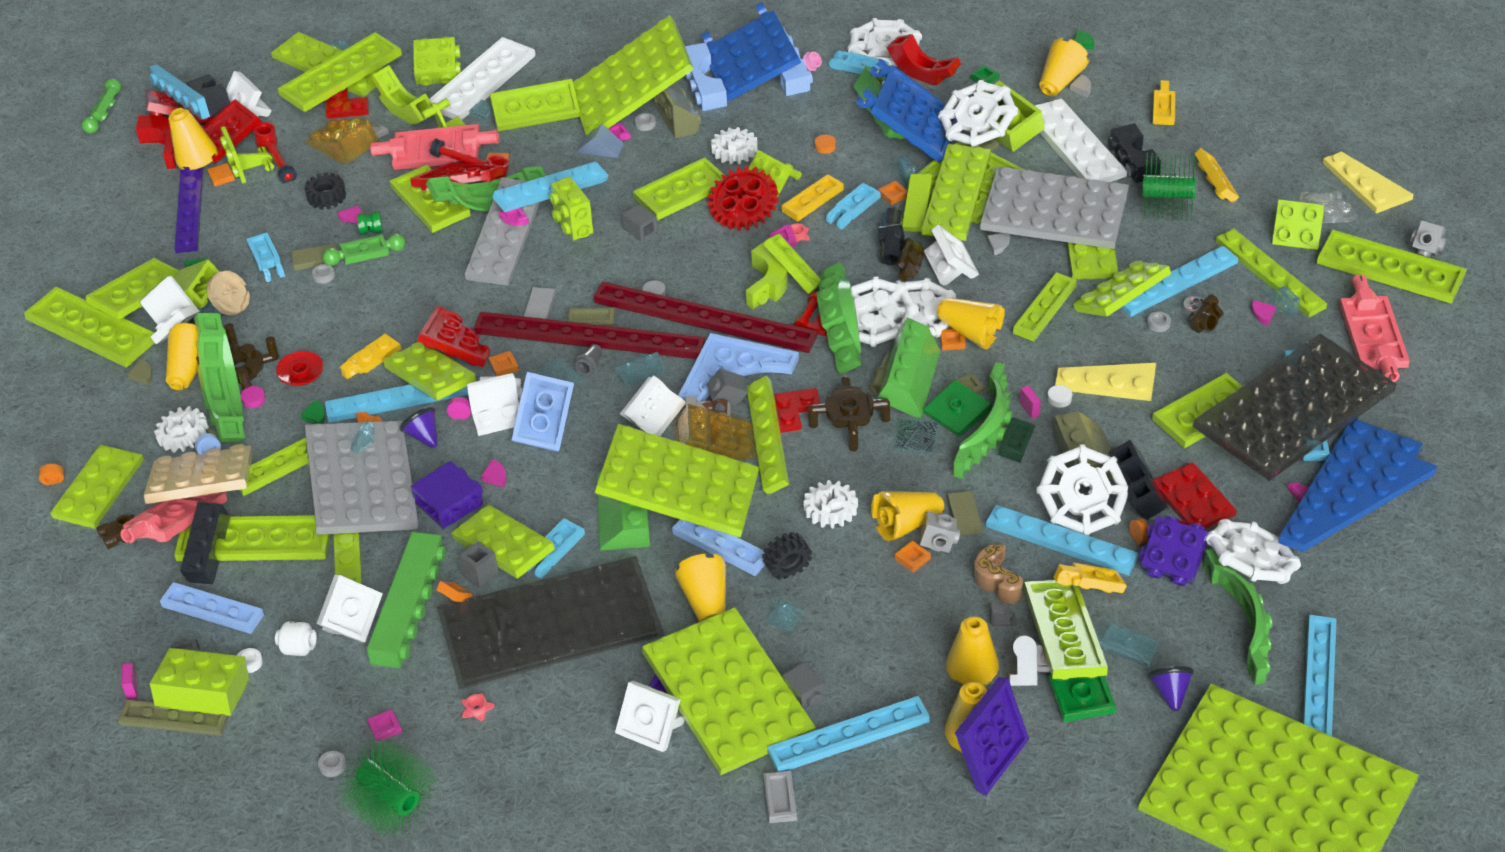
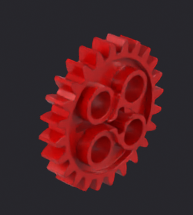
[707,166,779,231]

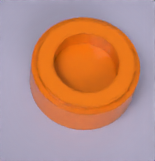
[815,135,836,153]
[39,464,64,485]
[1129,518,1150,545]

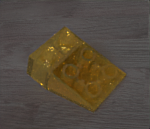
[304,118,380,163]
[676,404,756,460]

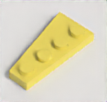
[1323,152,1414,213]
[1055,363,1156,401]

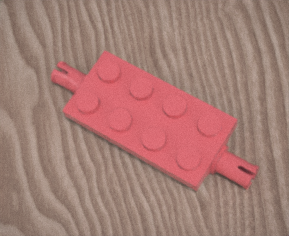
[371,124,499,170]
[1339,275,1410,382]
[121,492,227,543]

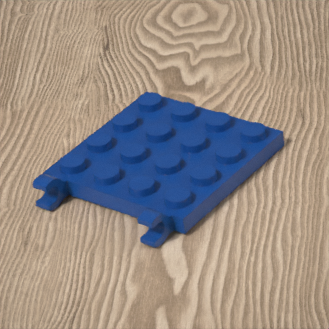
[701,2,802,101]
[856,59,957,162]

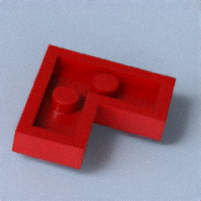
[326,88,369,119]
[774,388,821,433]

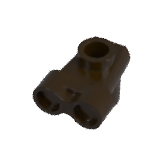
[1188,294,1224,333]
[96,514,135,549]

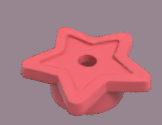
[790,223,810,242]
[461,693,495,721]

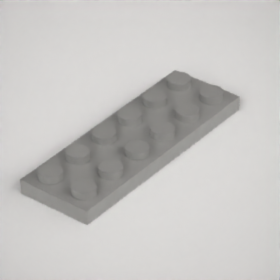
[465,178,540,285]

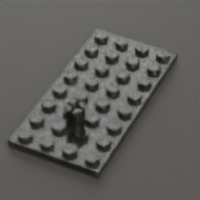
[1193,333,1397,481]
[437,556,664,689]

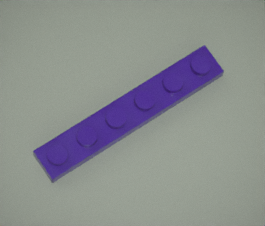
[175,167,204,253]

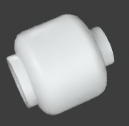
[275,621,317,656]

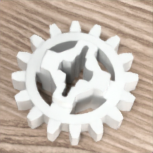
[711,127,758,165]
[154,406,209,453]
[803,480,858,529]

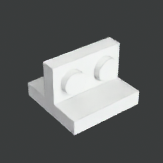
[226,71,272,117]
[924,225,979,285]
[620,375,686,436]
[317,575,382,642]
[615,681,685,752]

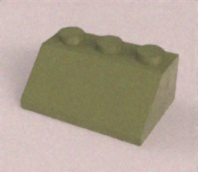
[653,82,701,139]
[1053,412,1114,486]

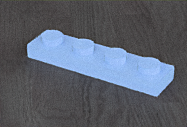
[672,519,765,576]
[160,582,264,634]

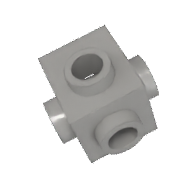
[1410,220,1446,258]
[920,511,960,553]

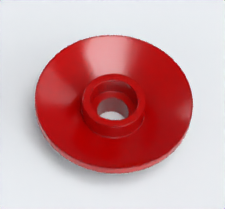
[276,351,323,386]

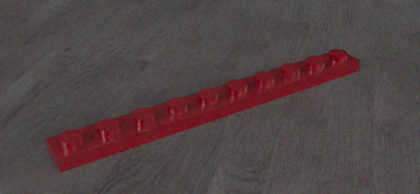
[594,281,817,353]
[474,312,705,359]

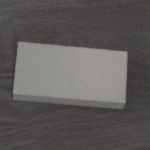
[524,287,556,319]
[763,770,797,823]

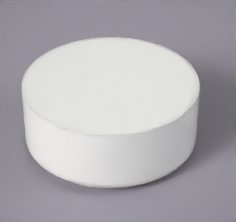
[1048,385,1072,407]
[237,648,263,673]

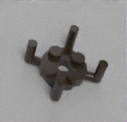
[196,323,279,390]
[808,376,890,451]

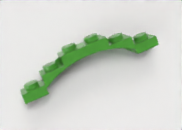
[426,166,546,211]
[817,262,862,374]
[194,313,245,443]
[953,362,1013,479]
[1203,549,1272,685]

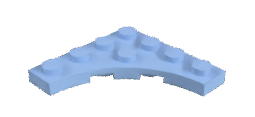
[678,333,799,405]

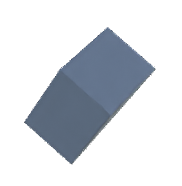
[577,124,624,158]

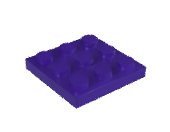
[955,677,1029,795]

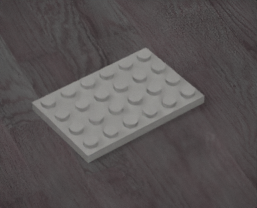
[980,167,1129,249]
[305,421,418,535]

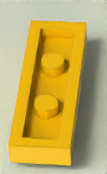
[1195,148,1239,202]
[782,174,844,222]

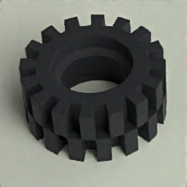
[305,172,346,210]
[762,532,812,580]

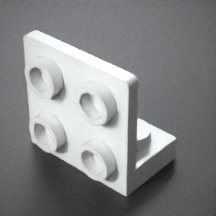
[141,276,200,344]
[467,373,519,436]

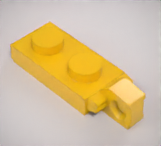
[1153,80,1176,125]
[340,333,401,379]
[1053,563,1127,593]

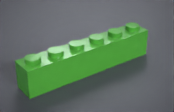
[367,532,447,668]

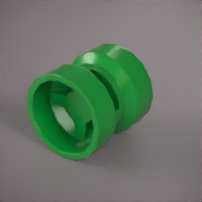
[357,211,383,235]

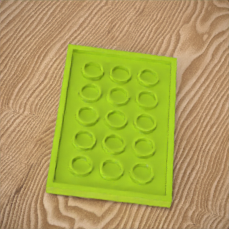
[573,15,694,135]
[595,424,760,538]
[642,607,816,776]

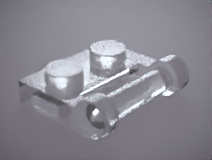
[1300,191,1358,223]

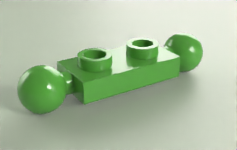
[82,79,121,134]
[322,234,405,266]

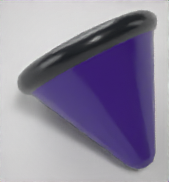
[400,406,438,448]
[1148,666,1194,711]

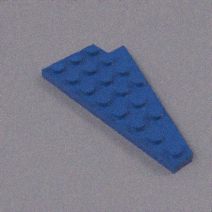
[1278,418,1437,552]

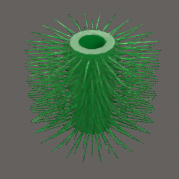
[1143,152,1196,221]
[336,736,439,839]

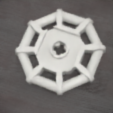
[847,18,922,67]
[938,80,1018,147]
[851,277,919,347]
[878,278,956,338]
[1036,444,1129,536]
[1206,519,1301,584]

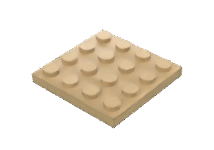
[144,444,253,504]

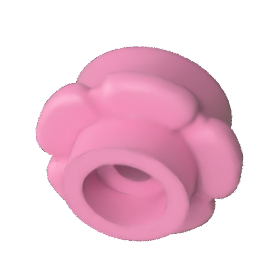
[803,52,822,71]

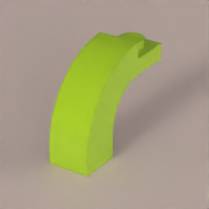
[370,65,432,125]
[746,241,788,310]

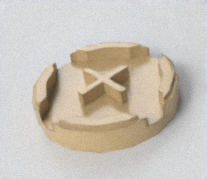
[207,271,250,315]

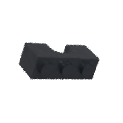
[186,74,230,116]
[1108,123,1162,183]
[1109,440,1168,520]
[180,502,231,585]

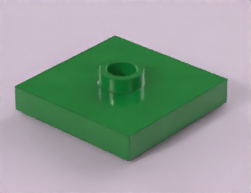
[923,380,992,437]
[1048,674,1116,723]

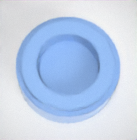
[195,433,221,455]

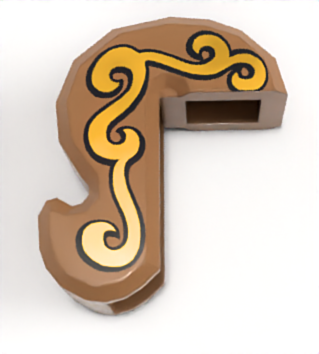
[974,544,1023,604]

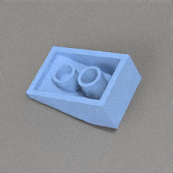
[511,372,574,451]

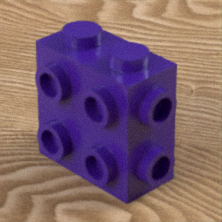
[411,461,483,529]
[1139,515,1208,586]

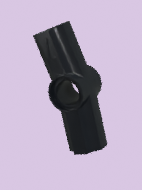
[878,207,905,265]

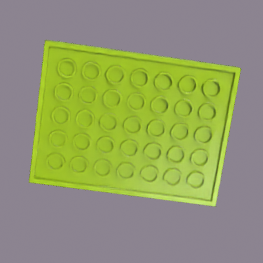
[1138,684,1419,852]

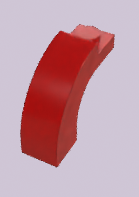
[886,34,961,85]
[136,115,176,169]

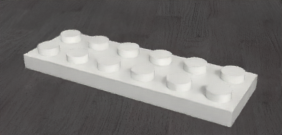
[429,37,535,120]
[1035,99,1127,182]

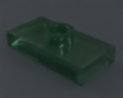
[997,417,1036,463]

